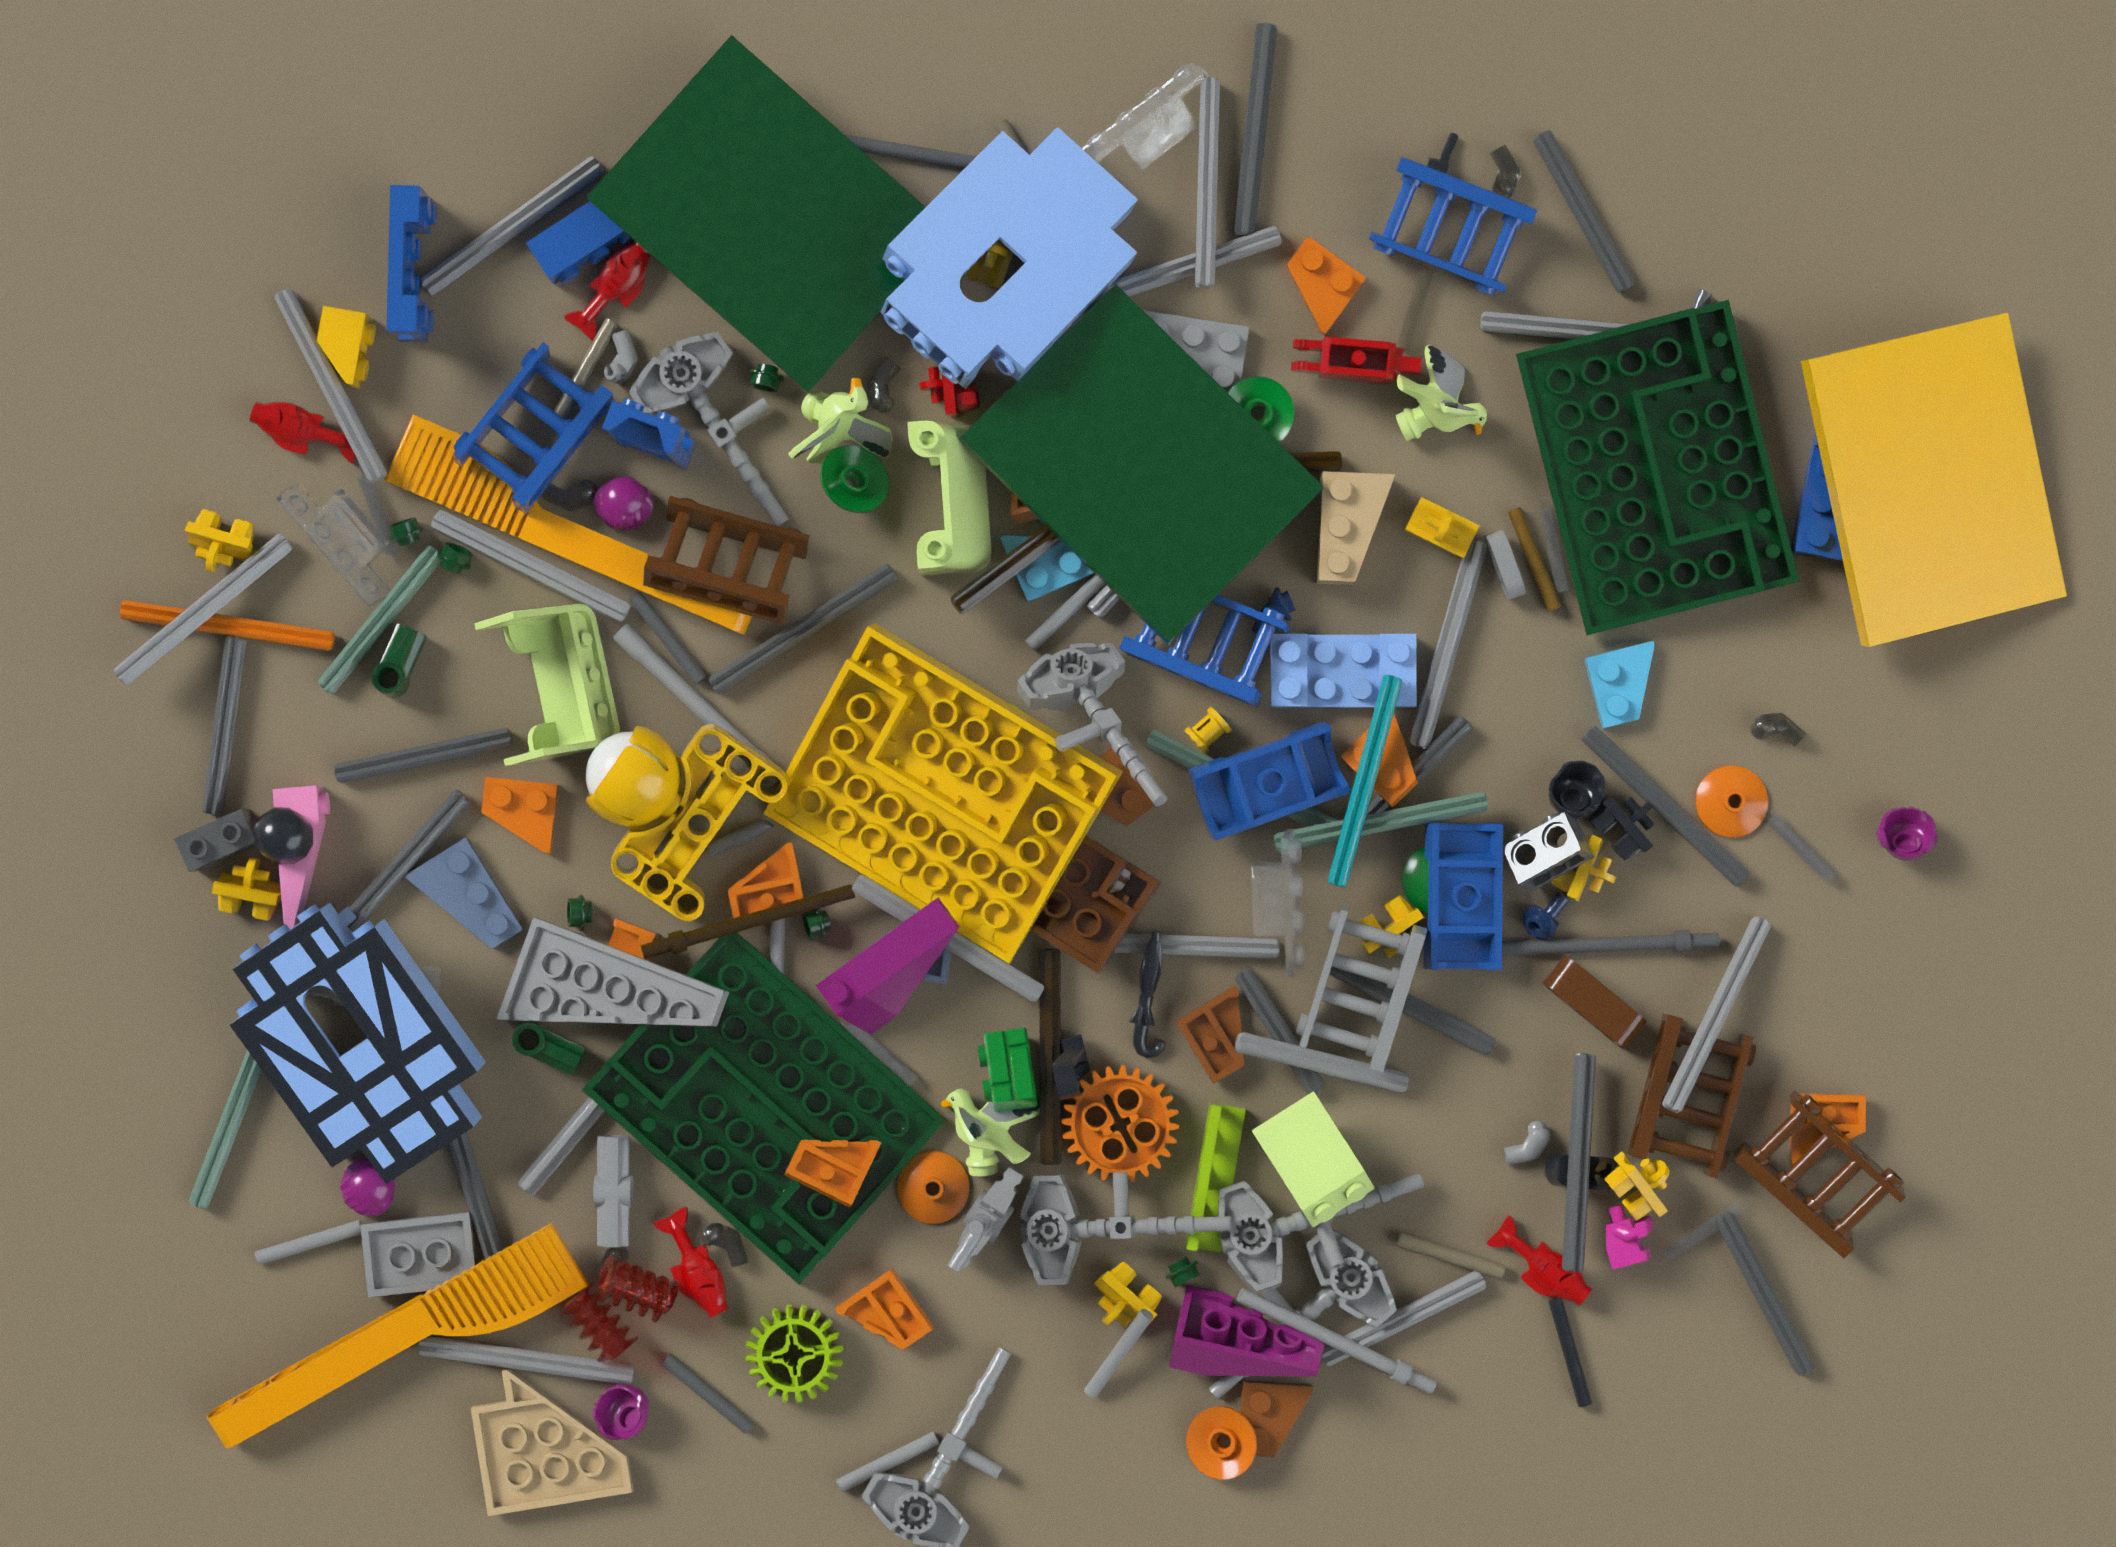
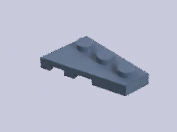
[404,838,525,949]

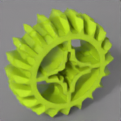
[745,1303,844,1403]

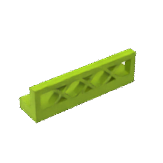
[1185,1102,1246,1253]

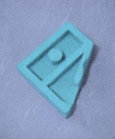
[1000,535,1094,602]
[1584,641,1654,729]

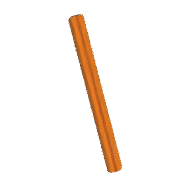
[120,600,335,651]

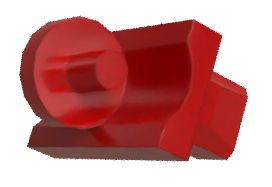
[919,367,980,418]

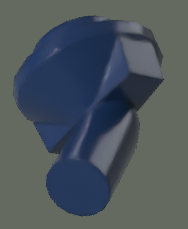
[1252,587,1296,634]
[1523,892,1570,940]

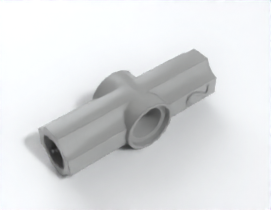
[593,1135,634,1247]

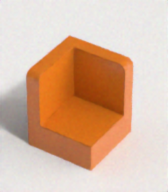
[608,918,659,961]

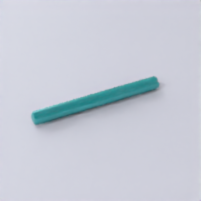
[1328,675,1402,887]

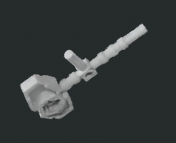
[629,332,789,526]
[1017,643,1167,806]
[947,1166,1024,1273]
[1020,1172,1232,1285]
[1218,1174,1424,1294]
[1209,1229,1397,1399]
[862,1347,1011,1547]

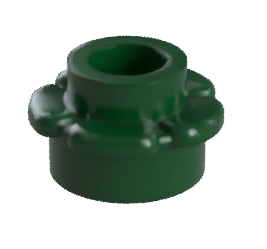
[749,364,784,392]
[388,517,423,546]
[437,542,473,574]
[567,895,592,931]
[802,909,831,941]
[1166,1257,1200,1288]

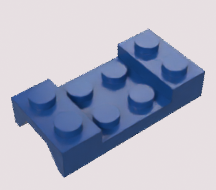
[386,185,437,342]
[602,398,696,470]
[1791,432,1843,562]
[1187,721,1351,841]
[1424,823,1503,970]

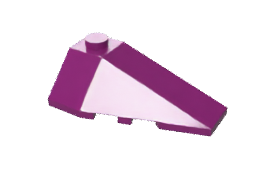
[815,897,960,1035]
[1169,1285,1324,1377]

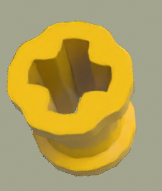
[1184,707,1232,754]

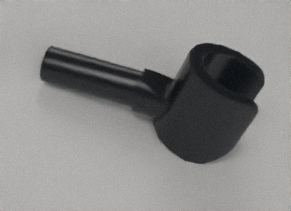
[1427,133,1459,173]

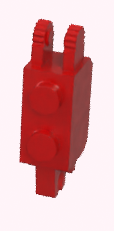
[1291,337,1422,384]

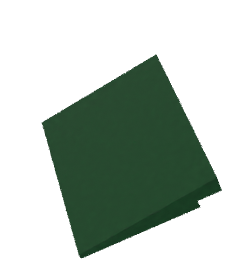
[586,35,926,393]
[959,284,1324,645]
[1516,300,1799,636]
[581,932,946,1285]

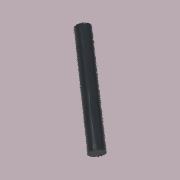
[1548,1298,1592,1407]

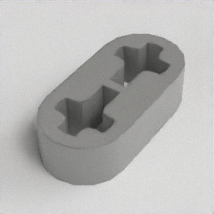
[1484,530,1526,600]

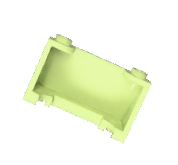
[908,421,992,576]

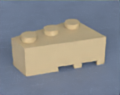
[1316,471,1395,585]

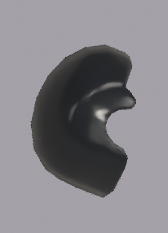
[1548,760,1605,819]
[253,807,313,864]

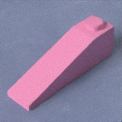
[272,785,330,929]

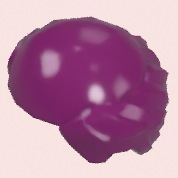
[594,476,654,531]
[1876,806,1938,861]
[340,1157,395,1217]
[593,1384,649,1440]

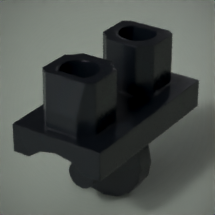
[1589,795,1654,861]

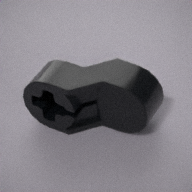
[1051,1034,1090,1100]
[1545,1154,1619,1191]

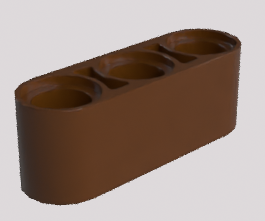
[1542,955,1647,1050]

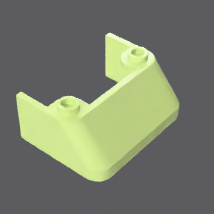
[474,604,620,766]

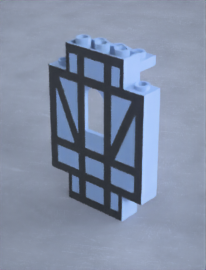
[230,902,486,1184]

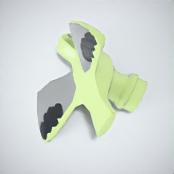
[1396,344,1487,441]
[788,378,893,463]
[941,1088,1040,1177]

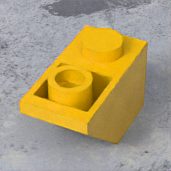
[317,306,376,389]

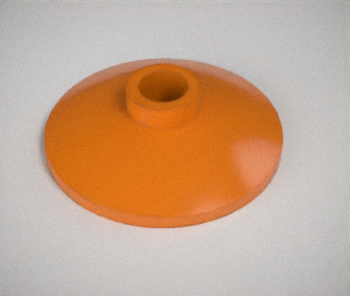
[1695,765,1768,838]
[897,1151,970,1224]
[1186,1406,1257,1480]

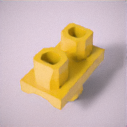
[967,239,1013,289]
[1405,497,1480,559]
[185,509,254,573]
[1551,835,1617,902]
[212,857,281,921]
[1358,895,1424,958]
[1605,1152,1670,1221]
[1093,1262,1162,1328]

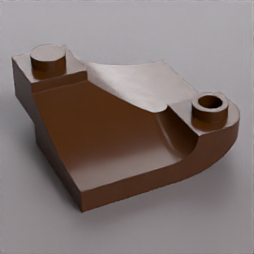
[1030,835,1162,973]

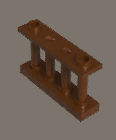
[643,496,810,625]
[1627,1013,1756,1178]
[1735,1091,1906,1259]

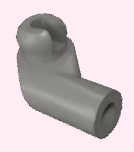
[604,330,638,384]
[1503,1121,1551,1166]

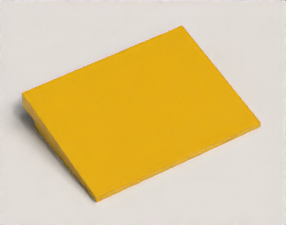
[1801,312,2067,647]
[763,623,1123,963]

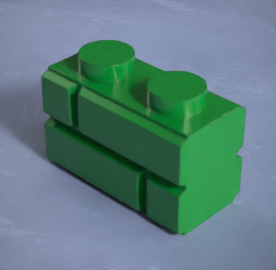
[978,1027,1038,1112]

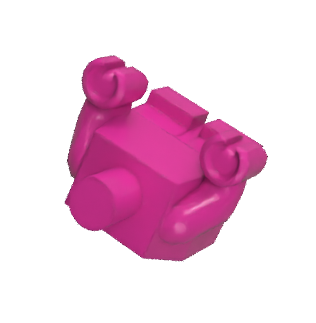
[1606,1205,1653,1270]

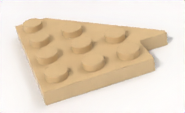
[471,1368,634,1516]

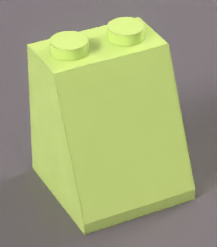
[1252,1091,1375,1227]

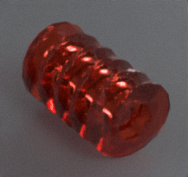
[597,1255,679,1323]
[560,1282,639,1363]

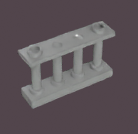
[1295,903,1427,1073]

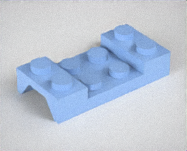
[1269,634,1417,708]

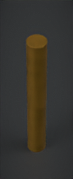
[1507,507,1562,612]

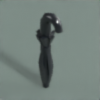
[1129,930,1167,1058]

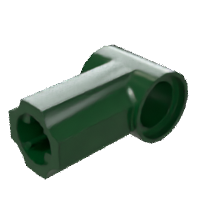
[371,623,427,698]
[512,1021,586,1076]

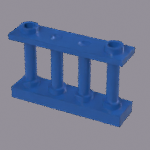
[1369,156,1538,295]
[453,342,614,514]
[1119,595,1291,708]

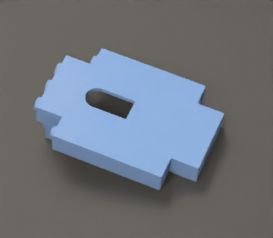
[881,127,1138,389]

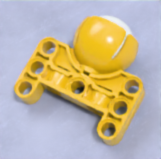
[586,724,787,921]

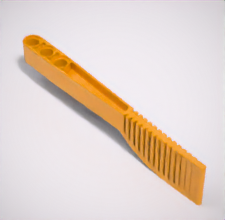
[384,414,752,635]
[206,1223,589,1449]

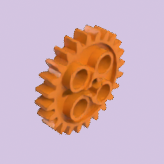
[1061,1064,1180,1182]

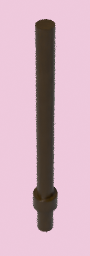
[641,884,856,959]

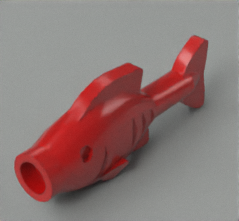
[564,241,650,340]
[249,402,356,463]
[654,1206,729,1318]
[1487,1215,1592,1306]

